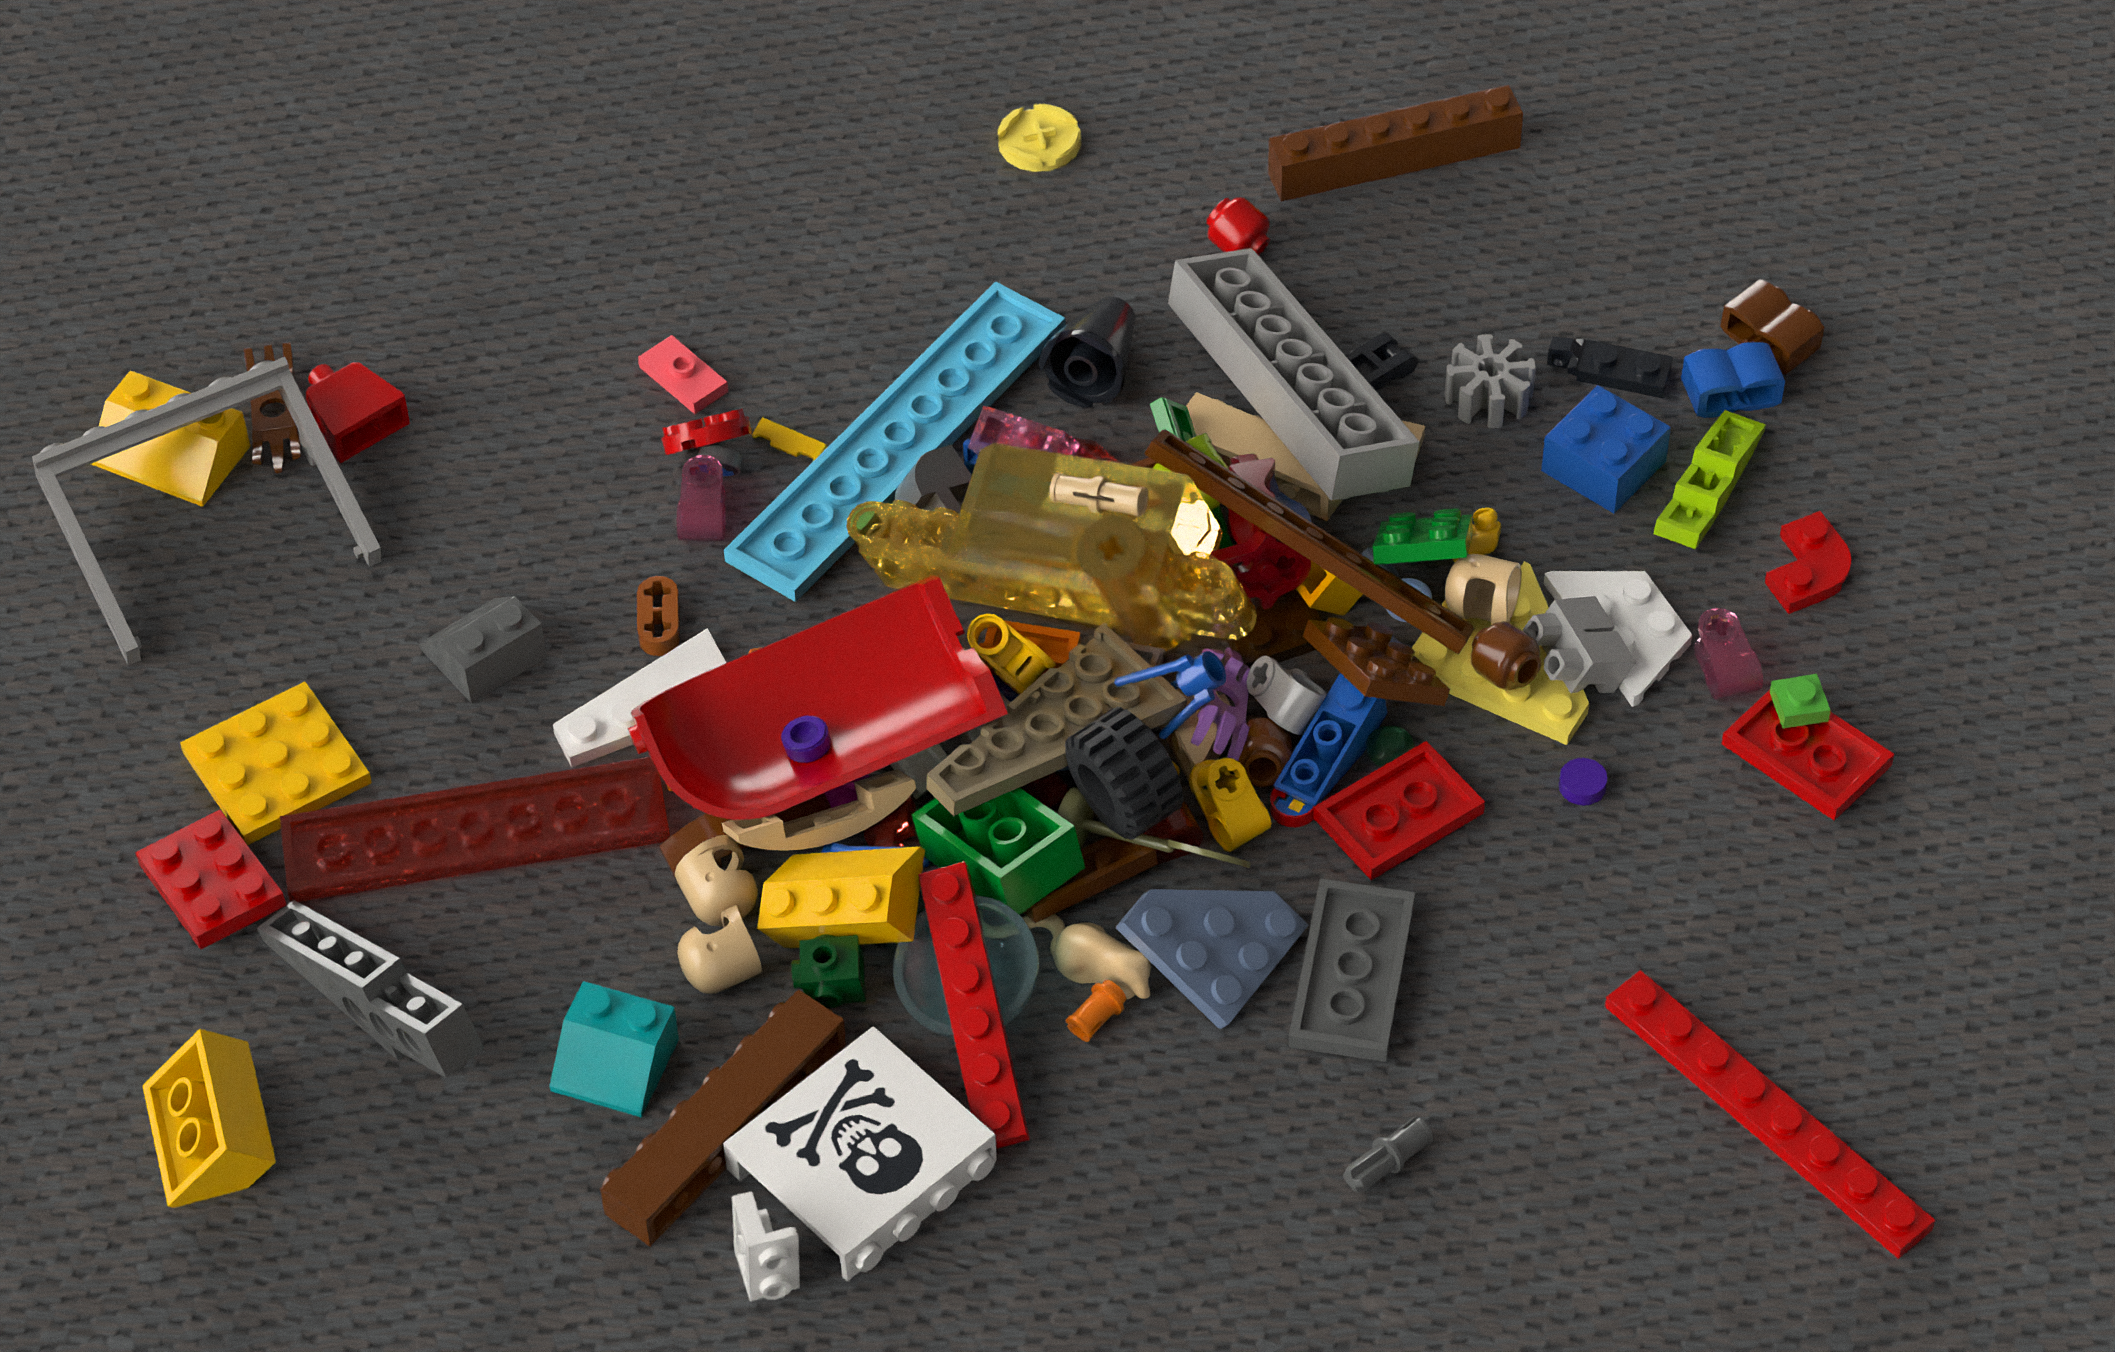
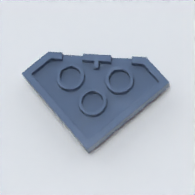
[1115,889,1308,1029]

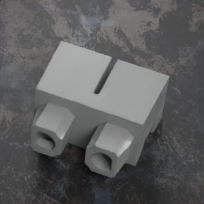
[1523,596,1637,694]

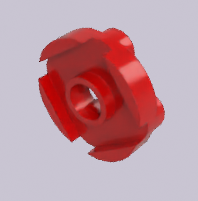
[661,408,752,455]

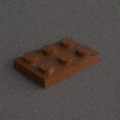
[1303,617,1450,706]

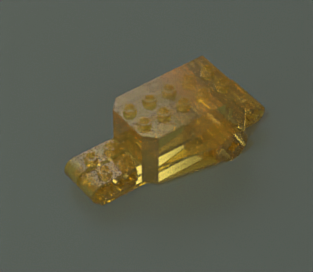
[846,443,1257,651]

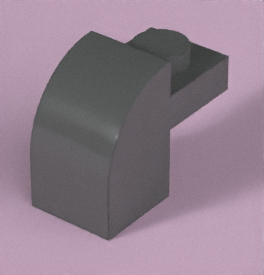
[895,445,975,553]

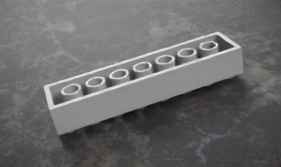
[1168,248,1420,501]

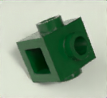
[792,934,866,1009]

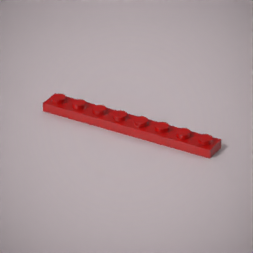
[1605,970,1935,1259]

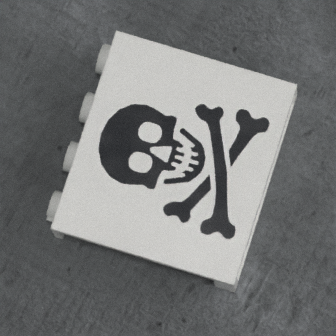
[723,1026,997,1281]

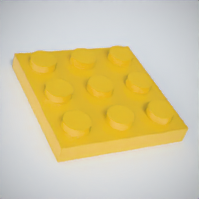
[180,681,372,845]

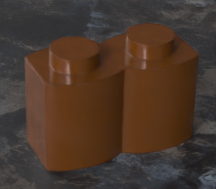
[1720,280,1825,375]

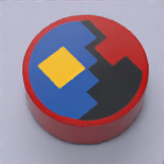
[1270,788,1313,828]

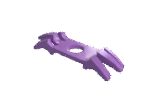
[1191,647,1250,761]

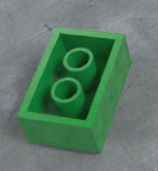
[912,787,1085,920]

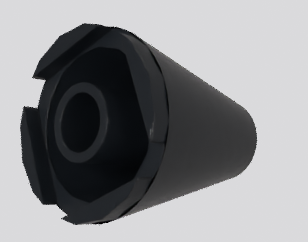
[1039,296,1135,408]

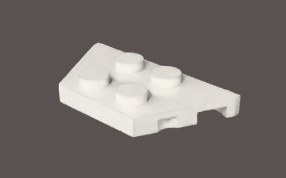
[1544,571,1692,707]

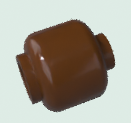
[1471,621,1541,691]
[1238,717,1293,788]

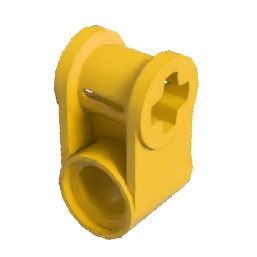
[967,613,1056,695]
[1189,758,1271,852]

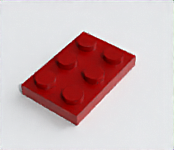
[1722,690,1894,821]
[1313,741,1485,880]
[135,810,287,950]

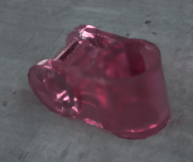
[677,455,726,541]
[1694,608,1763,700]

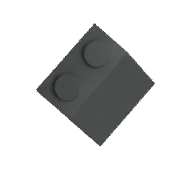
[419,596,547,703]

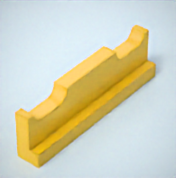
[752,417,827,461]

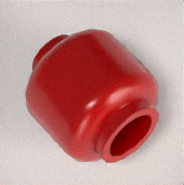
[1206,197,1270,256]

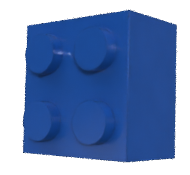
[1541,385,1671,513]

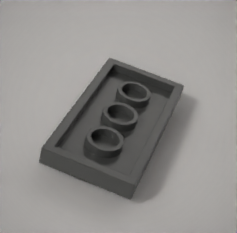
[1288,878,1416,1062]

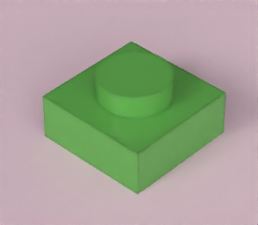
[1770,674,1830,729]

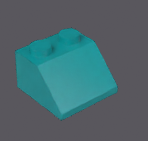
[549,981,679,1118]

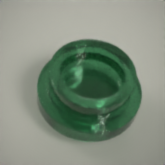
[1366,726,1414,767]

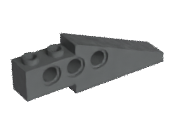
[257,900,484,1078]

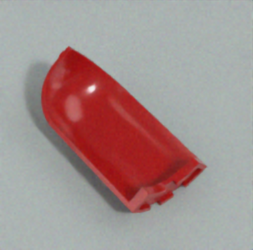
[627,575,1008,820]

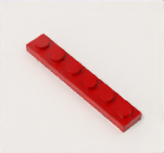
[918,861,1030,1149]

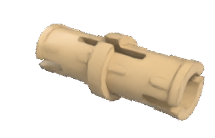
[1050,472,1148,517]

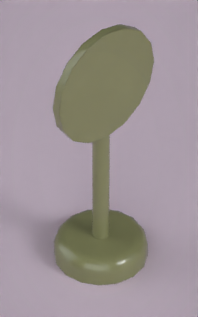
[1057,787,1252,868]

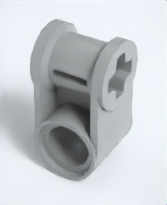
[1247,656,1327,735]

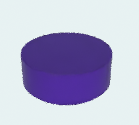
[781,716,831,763]
[1559,758,1607,805]

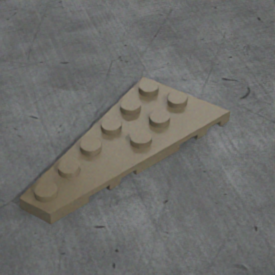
[926,623,1187,816]

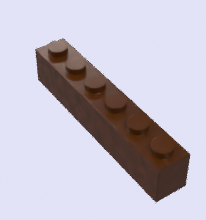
[1268,85,1523,201]
[600,989,846,1246]

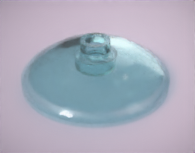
[893,895,1039,1038]

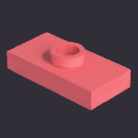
[638,335,728,414]

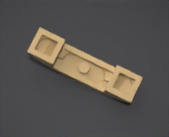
[722,769,916,851]

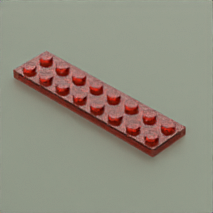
[280,757,670,902]

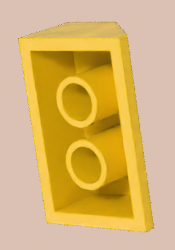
[91,370,251,507]
[757,846,925,948]
[142,1029,276,1208]

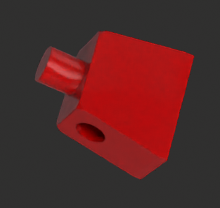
[305,362,410,463]

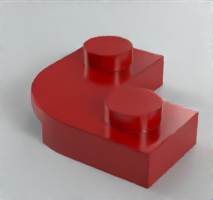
[1765,511,1851,614]

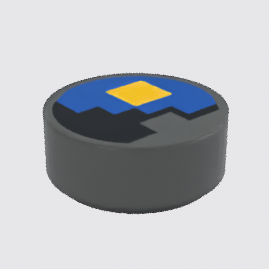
[696,445,743,477]

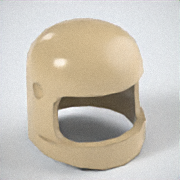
[1445,554,1522,624]
[675,835,758,927]
[677,905,762,994]

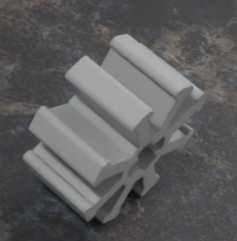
[1445,334,1536,428]

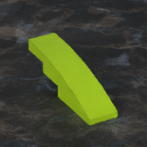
[1653,410,1766,549]

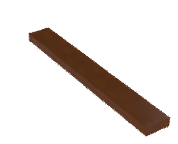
[1144,429,1475,655]

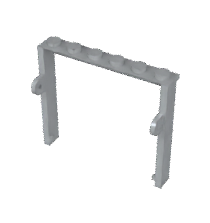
[32,357,381,666]

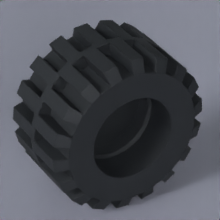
[1065,707,1183,840]

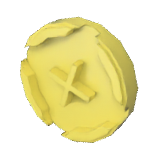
[998,104,1081,172]

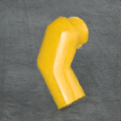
[1453,508,1501,562]

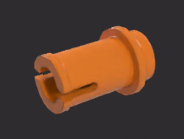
[1065,980,1127,1042]

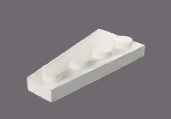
[553,628,726,768]

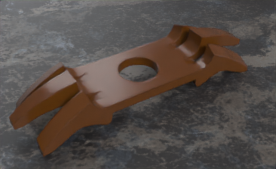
[244,342,301,473]

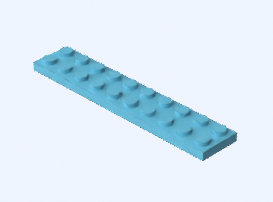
[724,281,1065,602]

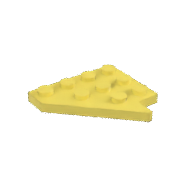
[1412,562,1589,745]

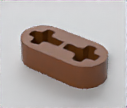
[637,576,680,656]

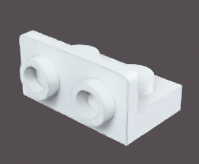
[732,1191,800,1301]

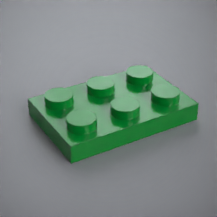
[1373,509,1473,565]

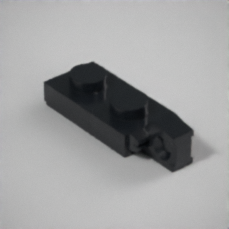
[1547,336,1673,398]

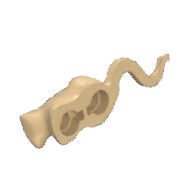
[978,906,1151,999]

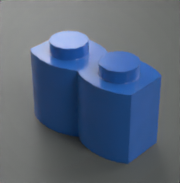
[1681,342,1785,418]

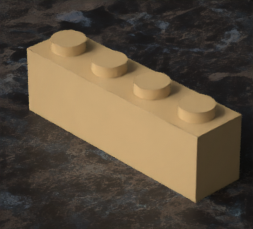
[1186,392,1342,521]

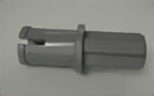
[1343,1116,1434,1193]

